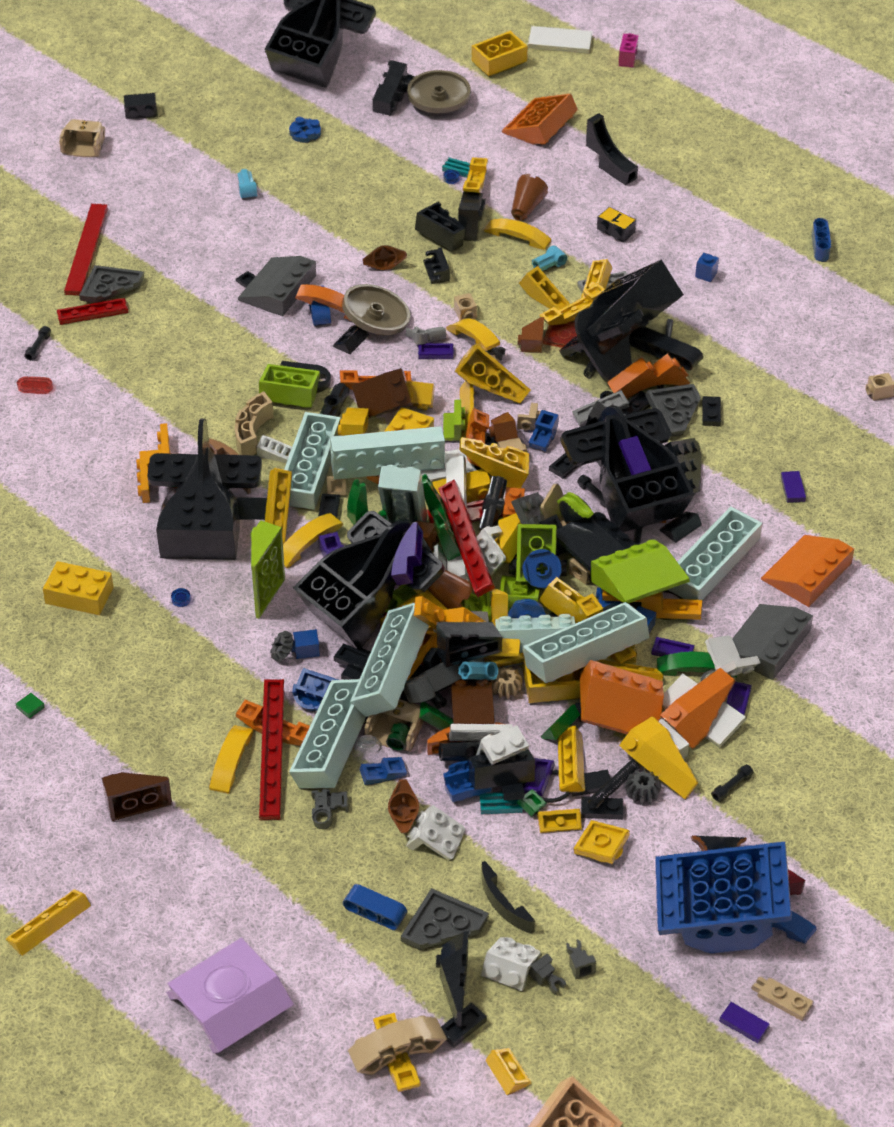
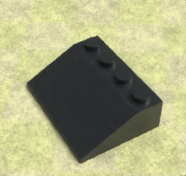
[557,512,639,572]

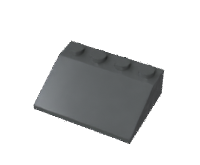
[238,256,316,316]
[732,604,813,680]

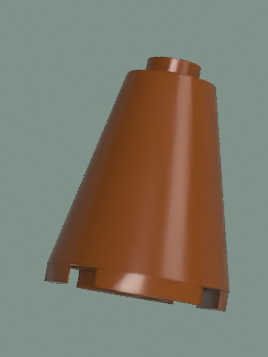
[511,174,548,221]
[428,570,473,609]

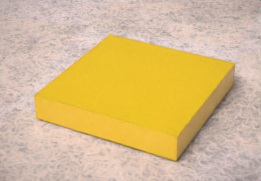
[573,820,630,864]

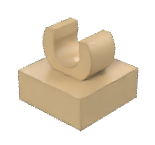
[327,476,346,495]

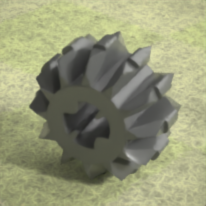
[625,769,661,805]

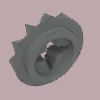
[270,630,293,662]

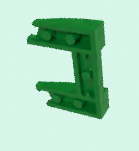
[422,474,461,561]
[347,479,387,525]

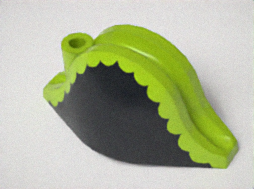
[557,492,594,522]

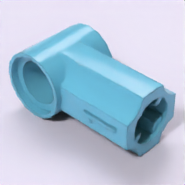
[237,169,257,198]
[532,245,568,271]
[458,662,499,680]

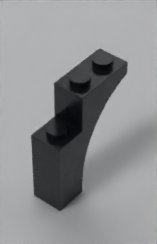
[586,113,638,186]

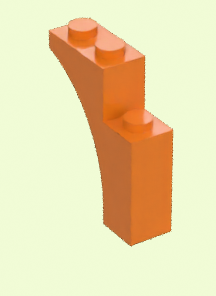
[607,354,690,399]

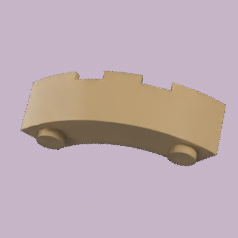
[235,392,274,455]
[348,1015,447,1075]

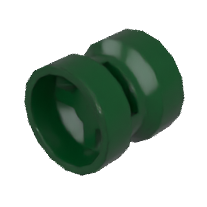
[386,722,410,751]

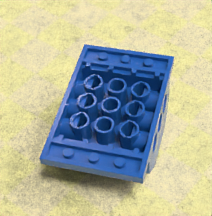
[655,841,792,954]

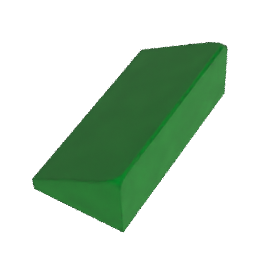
[419,702,453,730]
[541,704,580,740]

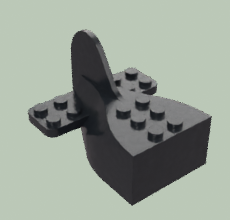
[264,0,376,88]
[559,259,684,382]
[560,405,695,532]
[147,418,262,560]
[293,511,445,650]

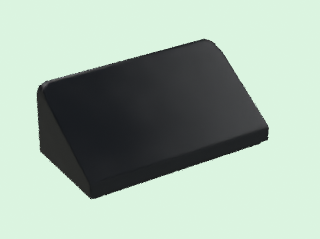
[333,325,369,354]
[237,497,267,520]
[659,511,702,543]

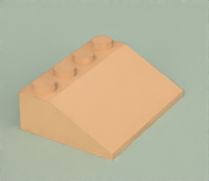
[528,1076,623,1127]

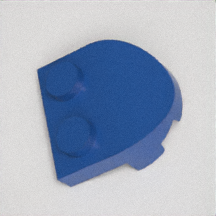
[292,668,339,711]
[443,761,492,802]

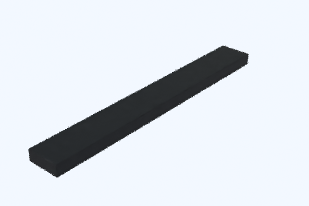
[549,391,650,479]

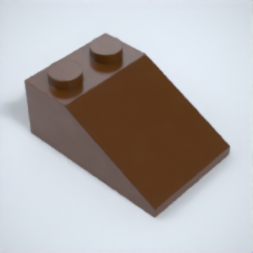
[352,368,414,419]
[451,679,495,724]
[101,772,172,821]

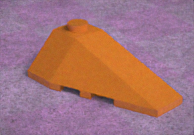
[660,667,735,750]

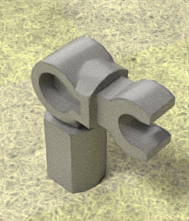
[406,326,447,344]

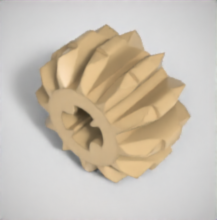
[491,666,522,699]

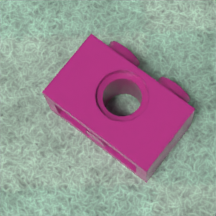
[618,33,639,68]

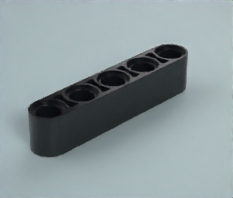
[629,327,703,370]

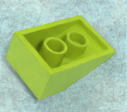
[516,524,557,582]
[500,575,539,616]

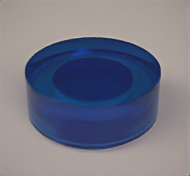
[443,169,460,184]
[171,588,191,607]

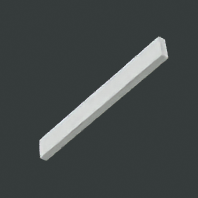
[446,455,468,579]

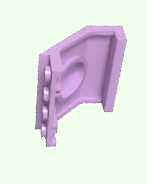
[166,938,294,1053]

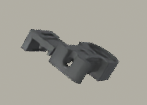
[311,789,349,830]

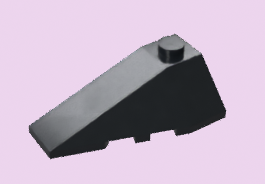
[436,931,469,1028]

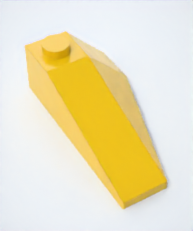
[454,344,531,404]
[459,437,529,488]
[619,717,698,799]

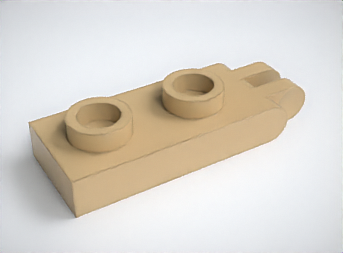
[751,977,813,1021]

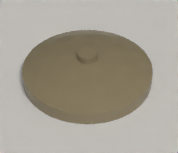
[408,70,471,113]
[342,284,410,335]

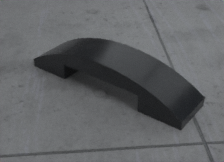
[481,861,535,934]

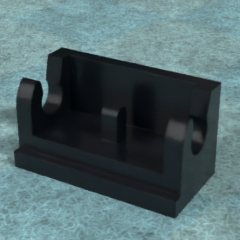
[423,247,450,284]

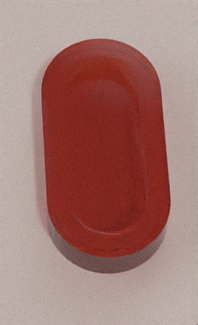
[17,376,53,394]

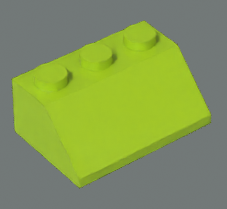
[259,364,320,408]

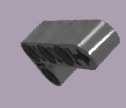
[404,661,469,703]

